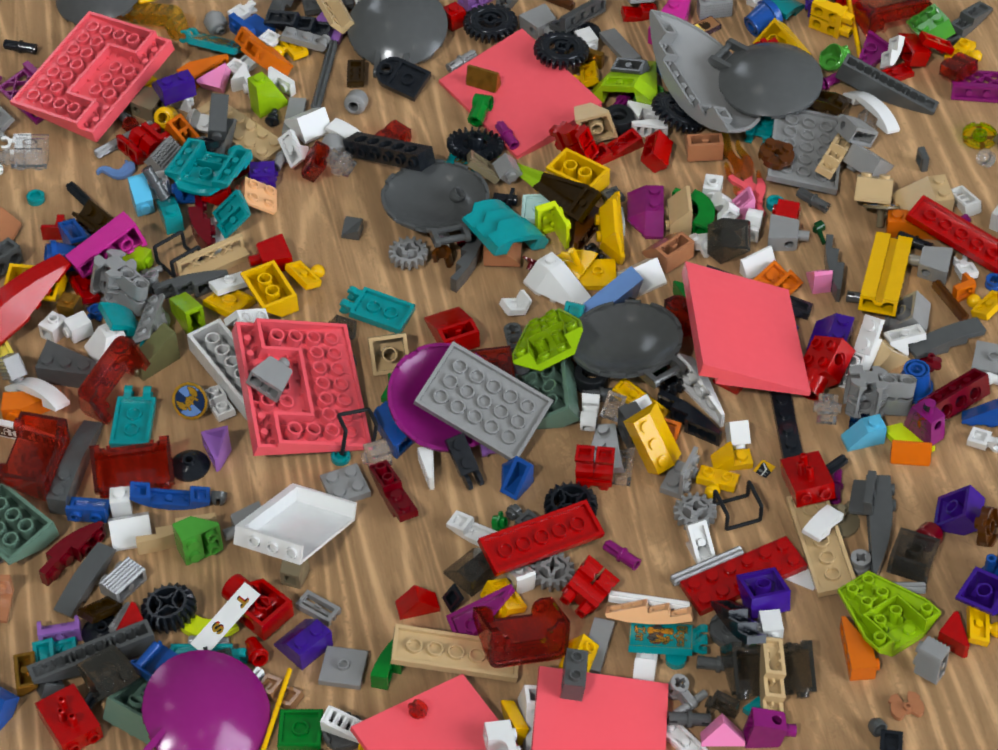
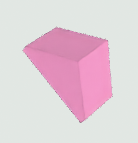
[196,63,231,93]
[732,186,756,221]
[806,270,833,294]
[700,713,745,747]

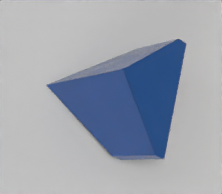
[57,218,92,246]
[500,456,534,500]

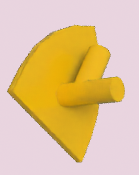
[556,247,598,281]

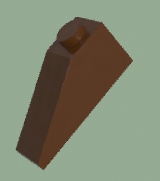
[574,206,599,250]

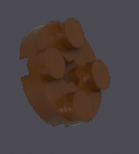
[758,138,795,170]
[974,506,998,547]

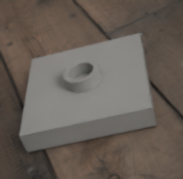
[971,340,998,375]
[318,646,369,690]

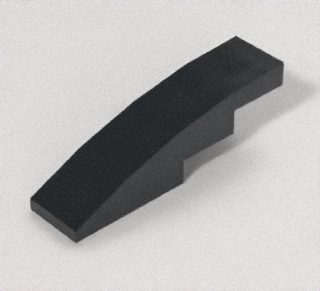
[263,10,334,38]
[657,389,722,447]
[711,600,766,645]

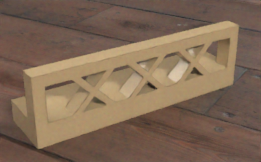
[316,0,355,34]
[175,233,250,277]

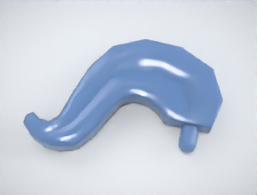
[96,160,136,180]

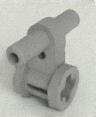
[139,265,163,294]
[668,674,708,713]

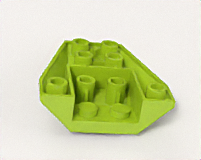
[591,61,658,105]
[512,308,583,371]
[837,570,941,657]

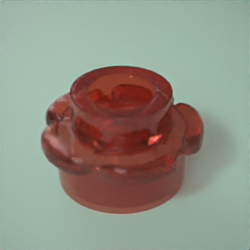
[122,117,139,132]
[408,699,428,719]

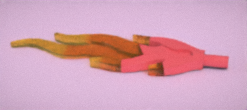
[718,131,766,217]

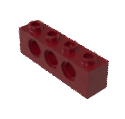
[917,368,990,420]

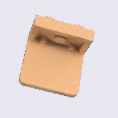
[234,176,277,215]

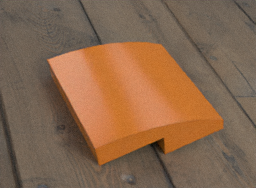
[753,260,804,295]

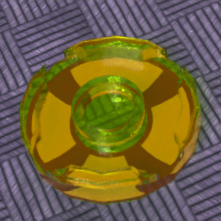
[962,122,997,150]

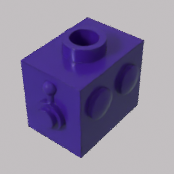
[248,161,278,188]

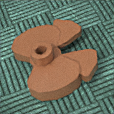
[888,691,924,721]

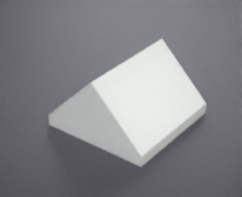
[284,107,330,144]
[616,257,667,297]
[108,511,152,552]

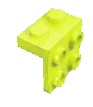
[535,200,572,249]

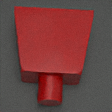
[248,234,293,271]

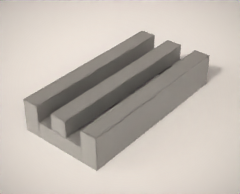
[295,589,341,627]

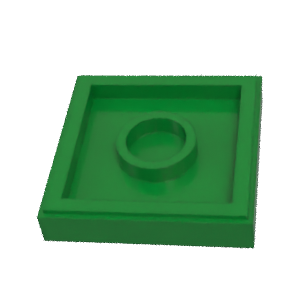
[277,709,323,750]

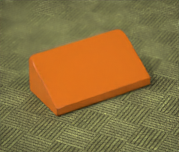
[890,440,932,466]

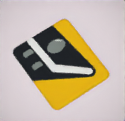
[753,460,775,478]

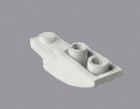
[838,314,885,389]

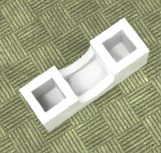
[483,719,521,750]

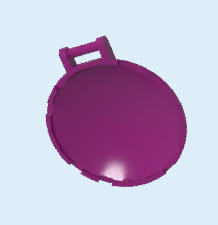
[387,343,485,452]
[141,650,271,750]

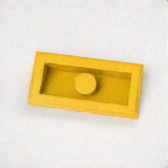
[501,700,529,746]

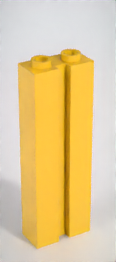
[858,231,913,317]

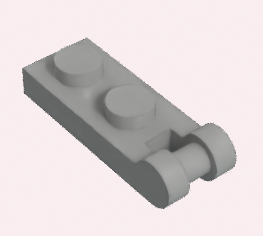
[280,26,331,52]

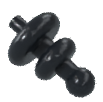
[265,108,279,127]
[584,243,604,259]

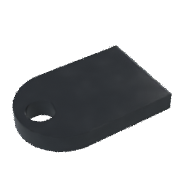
[376,57,431,102]

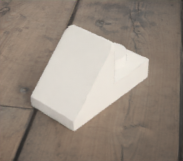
[230,64,251,98]
[268,66,296,97]
[627,100,661,129]
[186,108,209,134]
[278,129,309,169]
[883,324,926,356]
[685,519,716,564]
[505,565,536,594]
[633,653,658,681]

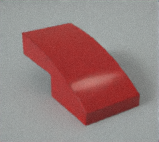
[621,3,657,22]

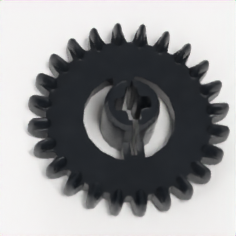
[463,3,518,44]
[533,31,590,70]
[651,92,704,134]
[447,127,504,161]

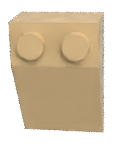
[891,174,955,212]

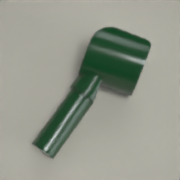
[813,220,826,245]

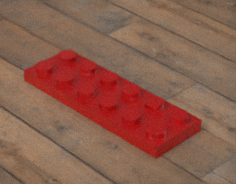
[905,195,998,274]
[477,499,605,577]
[680,536,808,616]

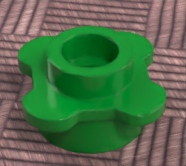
[491,511,508,531]

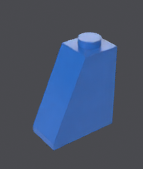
[373,401,415,459]

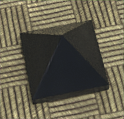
[442,583,464,613]

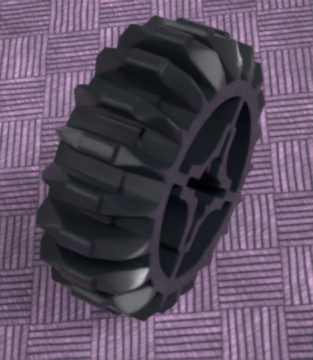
[544,481,598,516]
[141,582,197,634]

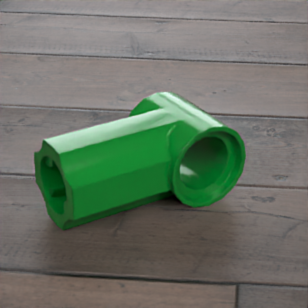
[468,93,494,127]

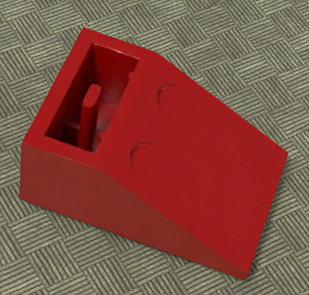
[424,307,480,350]

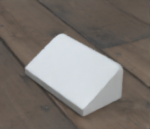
[739,245,776,279]

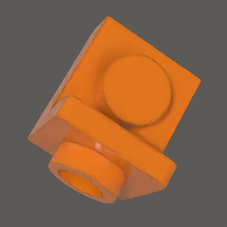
[952,272,976,302]

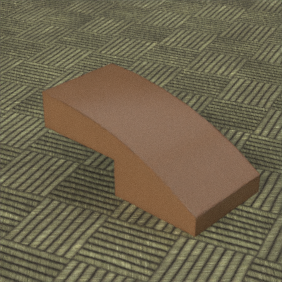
[261,673,304,709]

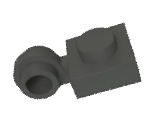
[505,504,539,525]

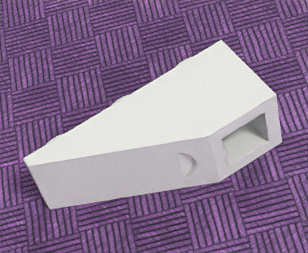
[517,685,537,750]

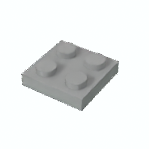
[320,463,371,502]

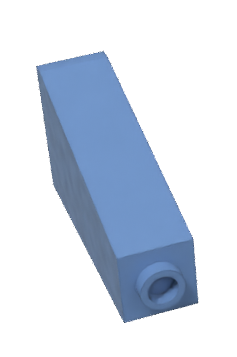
[583,266,644,313]

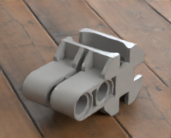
[90,249,150,316]
[843,364,917,419]

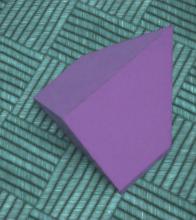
[201,425,232,472]

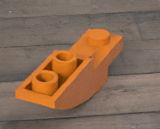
[234,26,293,76]

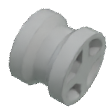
[850,549,871,575]

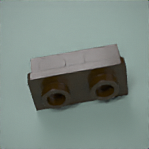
[72,199,114,235]

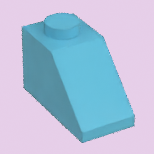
[127,173,155,217]
[841,414,887,452]

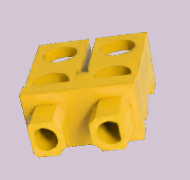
[808,0,855,39]

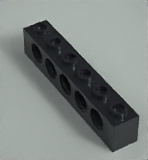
[343,132,436,172]

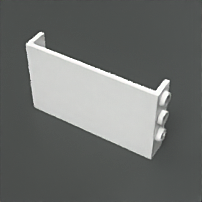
[233,483,357,565]

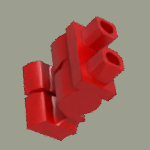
[549,121,599,160]
[116,122,170,165]
[575,444,615,491]
[559,555,620,619]

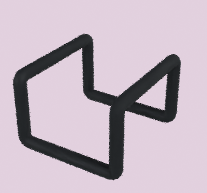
[153,231,203,278]
[337,407,378,455]
[713,480,764,531]

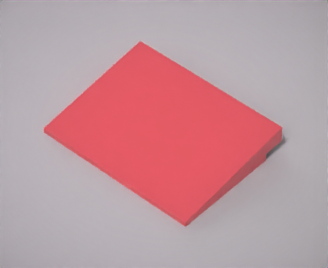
[10,11,175,143]
[439,28,602,159]
[682,261,811,396]
[232,318,372,456]
[531,666,669,750]
[350,674,522,750]

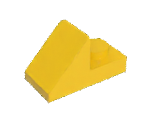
[710,441,753,471]

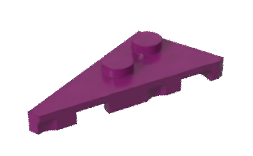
[858,30,889,67]
[446,584,515,636]

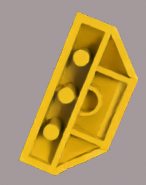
[595,191,625,265]

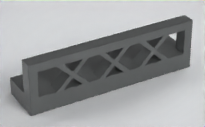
[549,0,606,33]

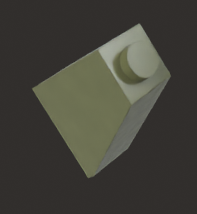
[130,322,180,381]

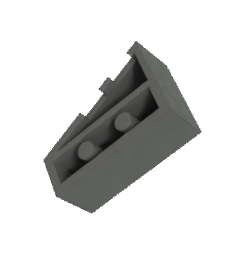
[35,339,99,390]

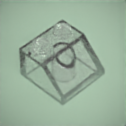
[10,134,49,170]

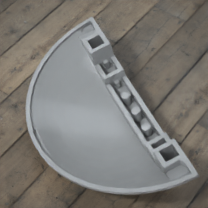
[649,9,762,133]

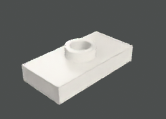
[208,271,248,296]

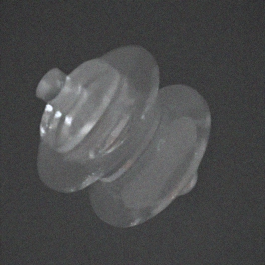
[976,148,996,168]

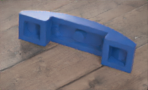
[130,481,210,510]

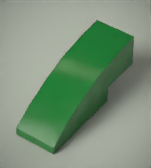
[370,640,404,690]

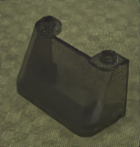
[720,640,817,700]

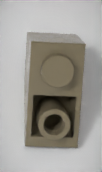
[280,559,310,589]

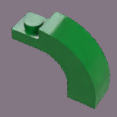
[672,188,715,237]

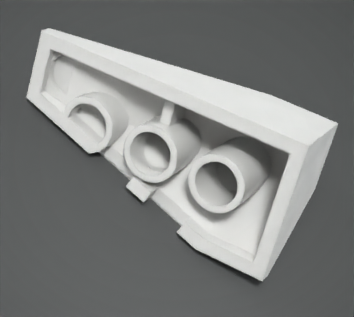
[523,252,591,305]
[675,353,725,428]

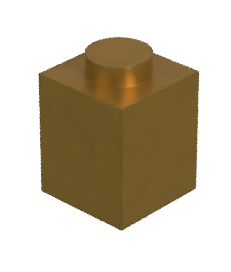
[56,292,84,318]

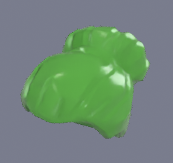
[819,43,850,72]

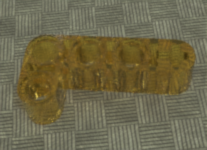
[125,2,189,41]

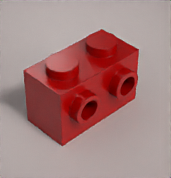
[898,33,932,68]
[640,130,673,173]

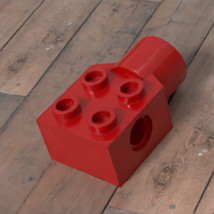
[802,335,856,401]
[221,574,294,641]

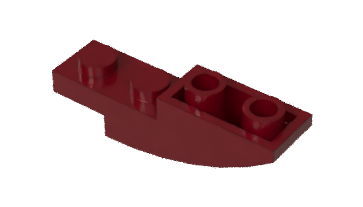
[188,195,216,249]
[368,459,419,523]
[39,521,106,586]

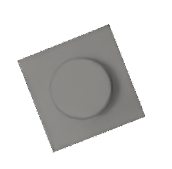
[492,153,523,185]

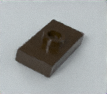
[347,60,365,87]
[77,596,122,624]

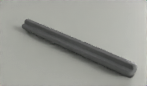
[311,40,338,109]

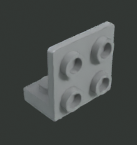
[660,446,700,499]

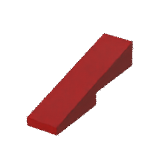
[583,128,644,165]

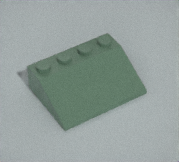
[513,357,580,430]
[0,480,60,565]
[103,677,150,744]

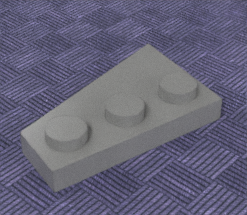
[591,423,625,473]

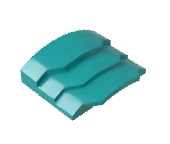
[164,137,253,196]
[462,199,549,256]

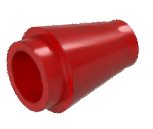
[245,636,269,667]

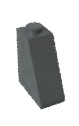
[208,93,229,141]

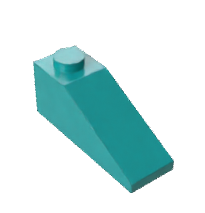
[154,194,185,235]

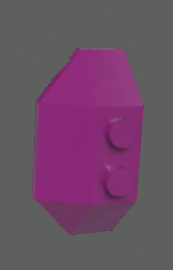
[627,185,664,239]

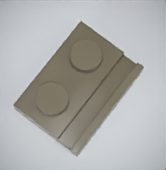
[467,150,500,185]

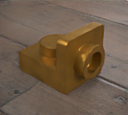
[579,48,604,70]

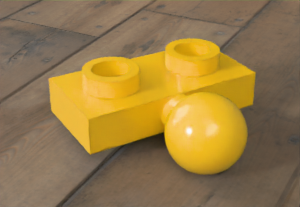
[944,37,982,66]
[273,41,309,61]
[572,60,599,88]
[285,260,325,290]
[966,290,998,321]
[696,465,740,499]
[966,605,998,647]

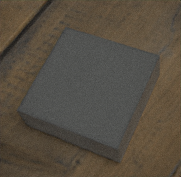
[916,146,930,172]
[600,186,625,202]

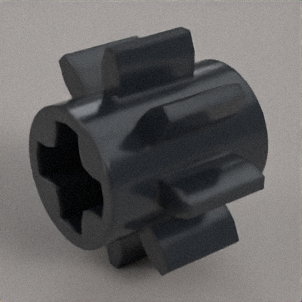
[659,375,682,396]

